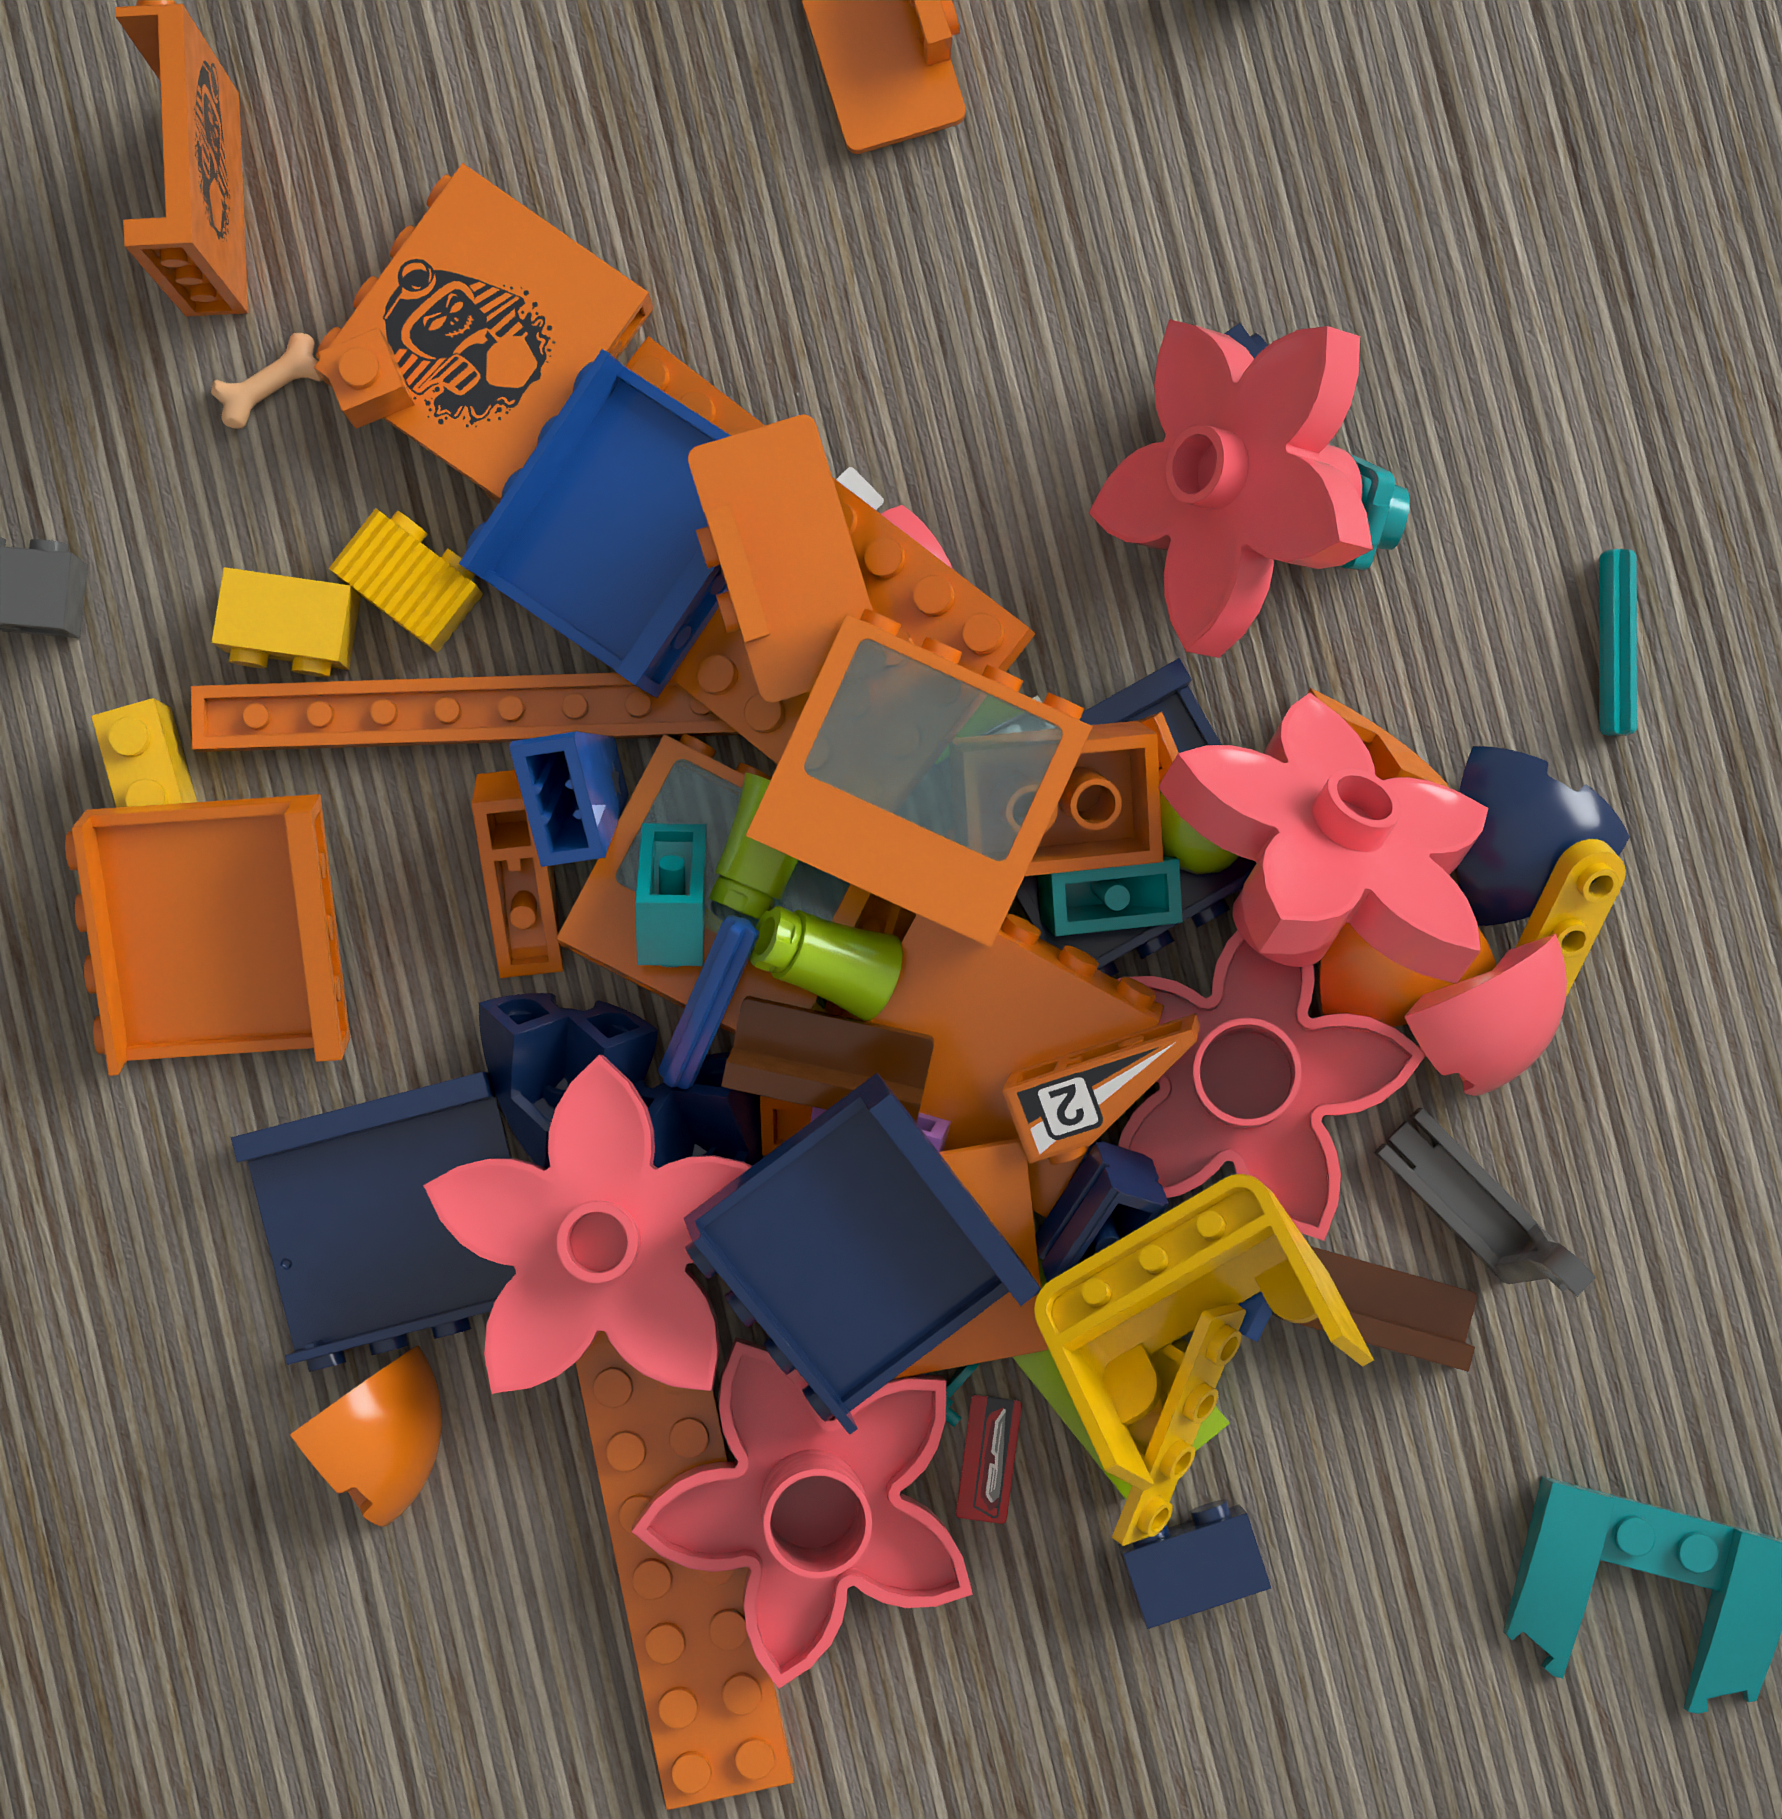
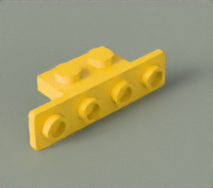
[1112,1303,1246,1546]

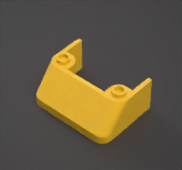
[1034,1174,1374,1491]

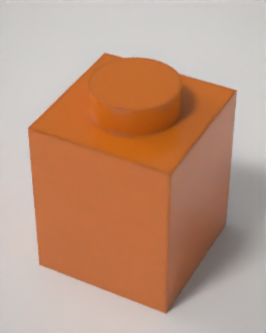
[318,327,415,429]

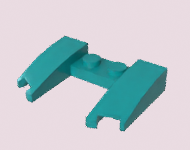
[1503,1476,1782,1714]

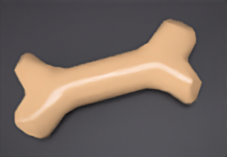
[211,333,323,429]

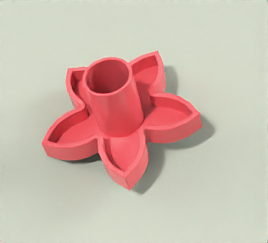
[1089,319,1373,658]
[1158,693,1488,984]
[1116,930,1426,1241]
[423,1055,752,1394]
[632,1337,973,1689]

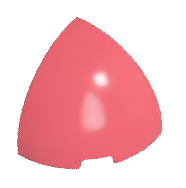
[1404,934,1567,1096]

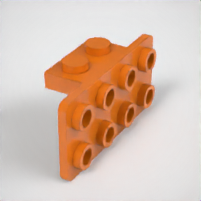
[801,0,966,154]
[688,414,887,703]

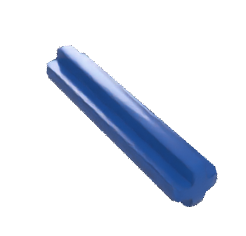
[658,915,759,1089]

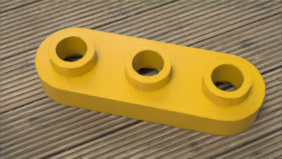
[1515,839,1626,996]

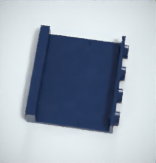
[231,1072,516,1372]

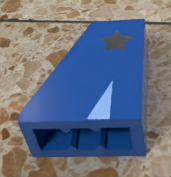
[509,731,629,867]

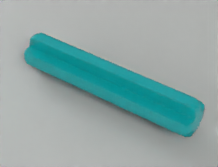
[1599,549,1637,736]

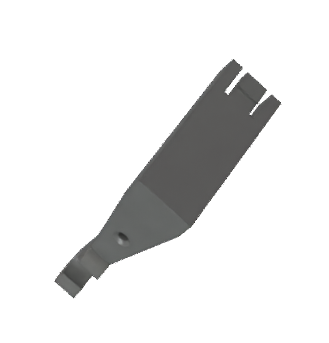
[1374,1108,1596,1297]

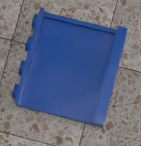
[459,349,731,698]

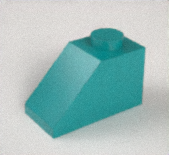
[635,823,707,967]
[1037,856,1183,936]

